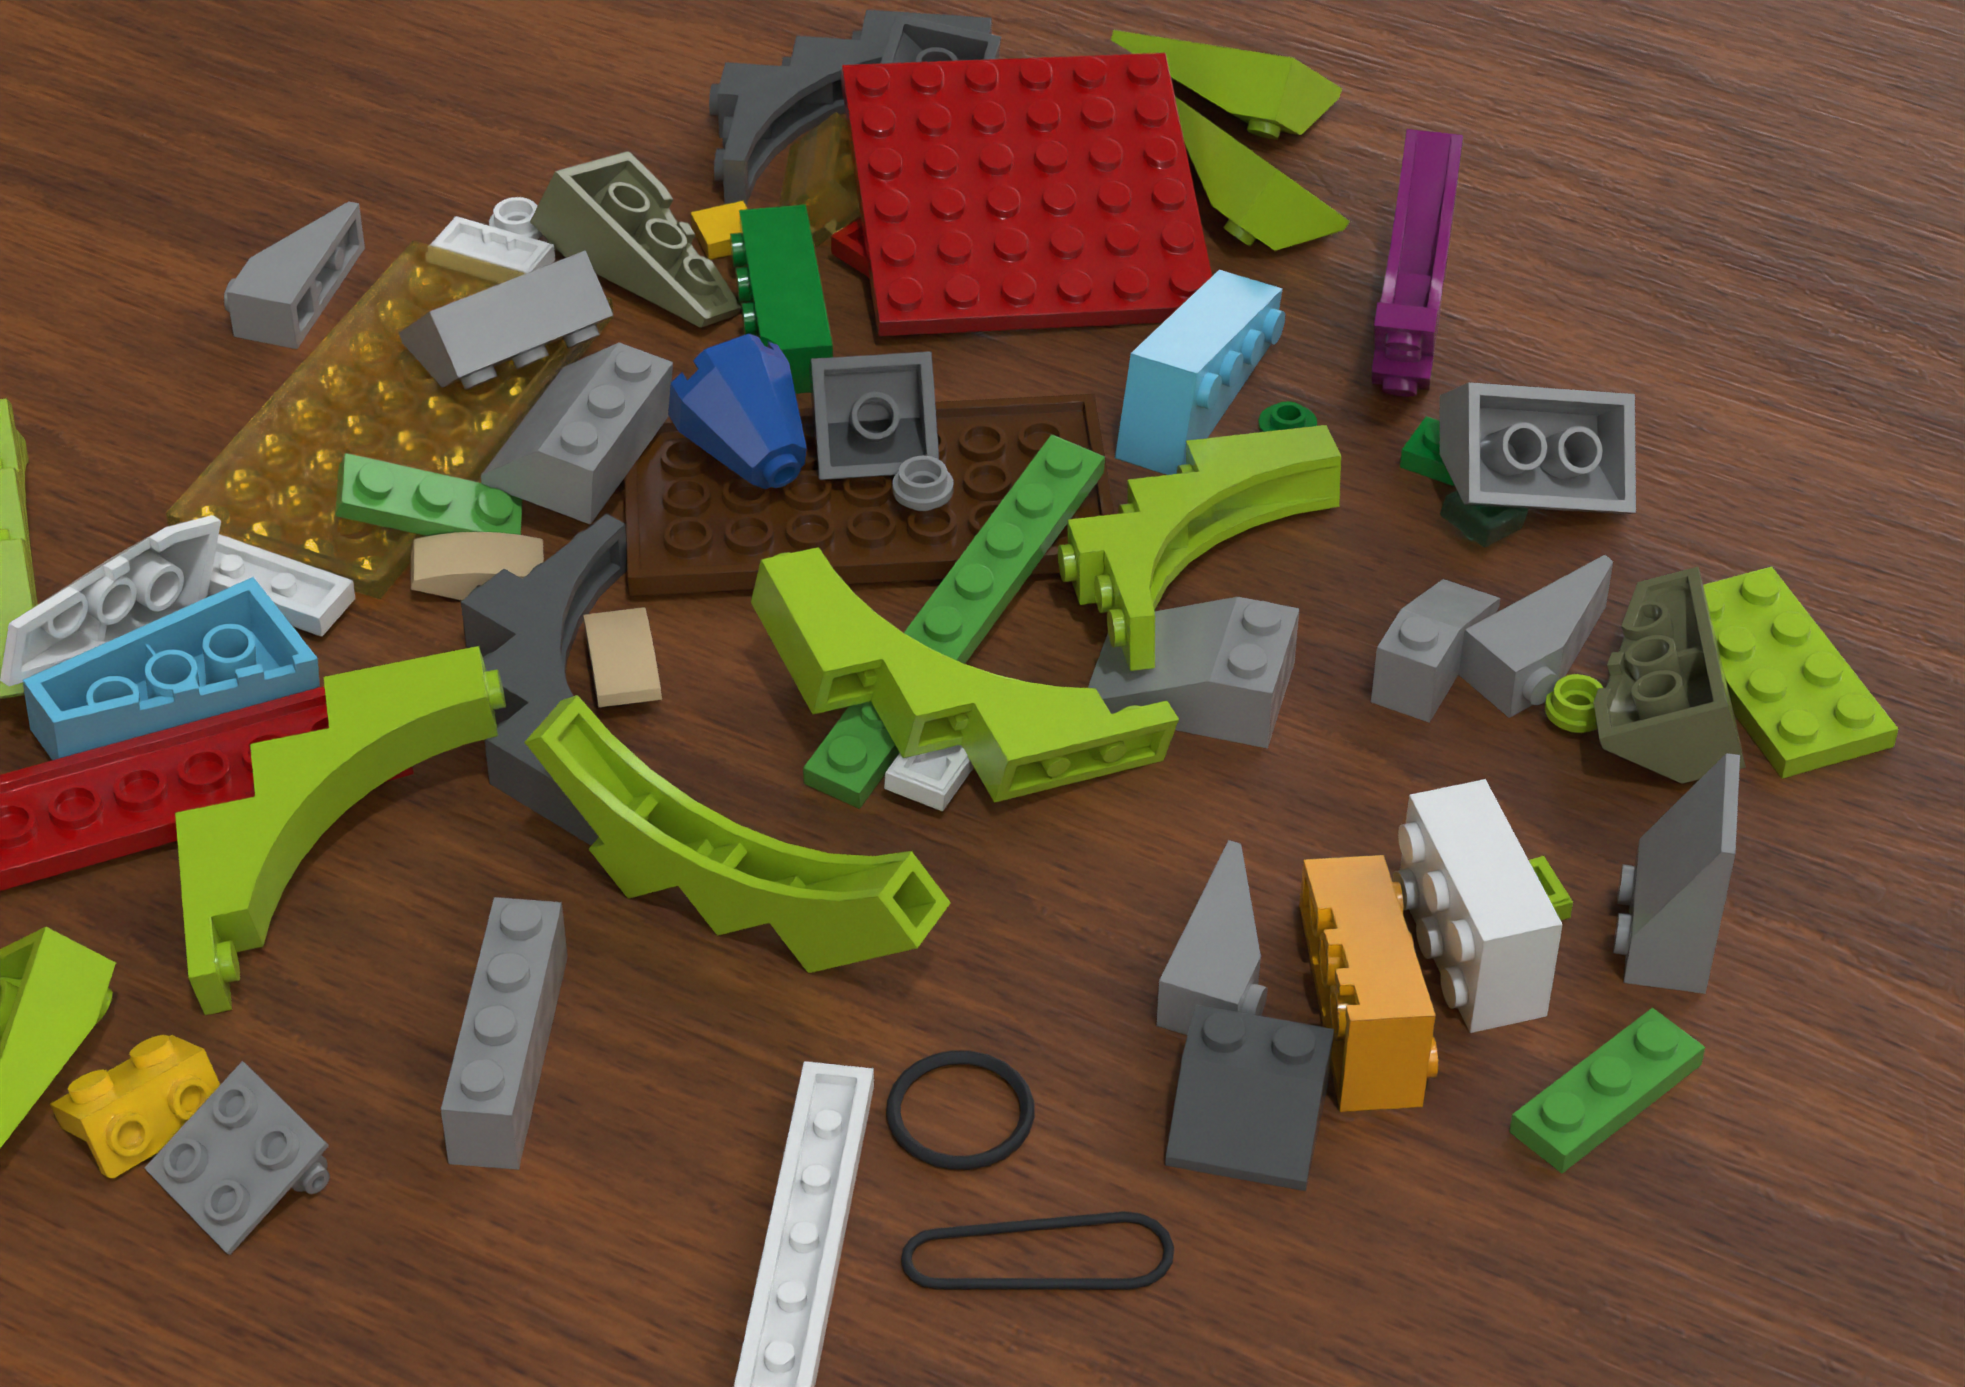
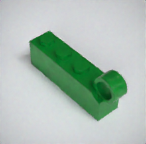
[730,204,833,394]

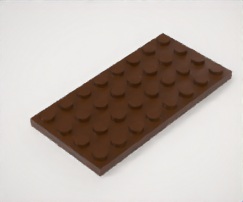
[625,394,1115,596]

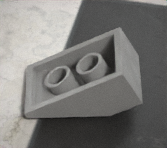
[1088,597,1299,748]
[1613,753,1740,994]

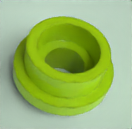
[1545,674,1603,733]

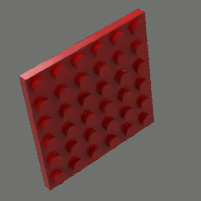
[841,53,1212,336]

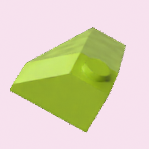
[1111,30,1342,140]
[1175,96,1350,251]
[0,927,116,1148]

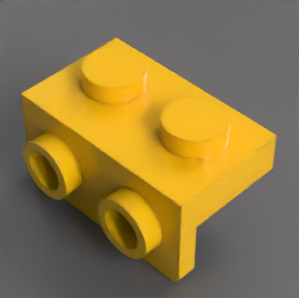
[50,1035,220,1178]

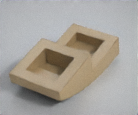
[411,532,544,600]
[583,607,662,708]

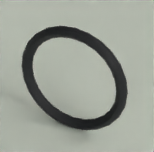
[886,1050,1035,1170]

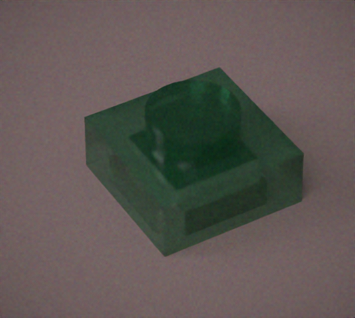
[1440,491,1529,548]

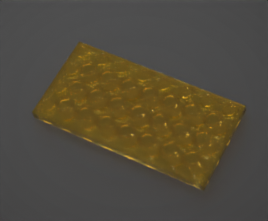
[166,241,614,600]

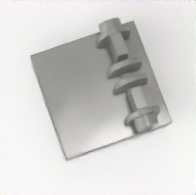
[144,1061,330,1255]

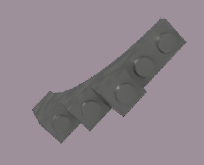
[709,10,992,205]
[461,514,628,845]

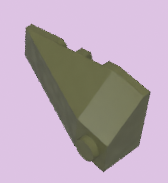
[530,151,741,327]
[1594,566,1746,783]

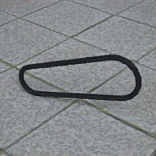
[901,1211,1174,1289]

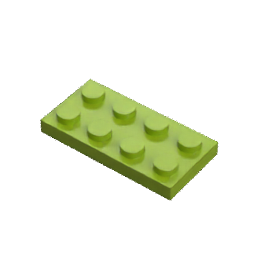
[1703,566,1898,779]

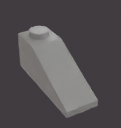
[224,201,365,349]
[1459,555,1614,718]
[1371,579,1500,723]
[1156,840,1268,1035]

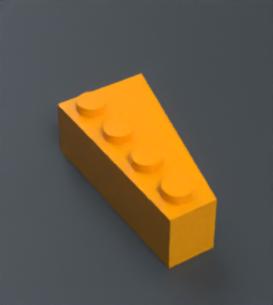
[1299,855,1438,1112]

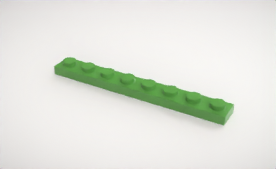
[803,434,1105,809]

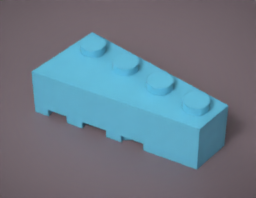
[1115,270,1285,475]
[22,577,320,760]

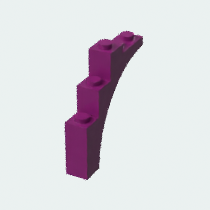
[1372,129,1463,397]

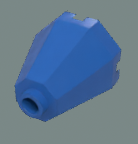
[668,334,807,489]

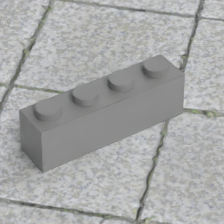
[441,897,568,1170]

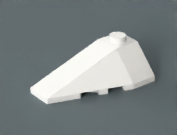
[0,515,221,686]

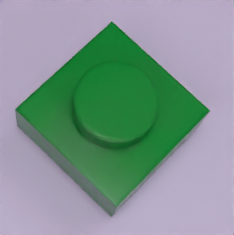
[1400,416,1455,486]

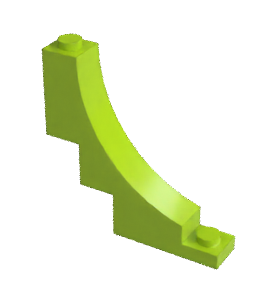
[751,547,1179,803]
[175,646,506,1015]

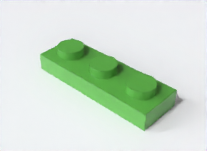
[335,453,522,536]
[1509,1007,1705,1174]

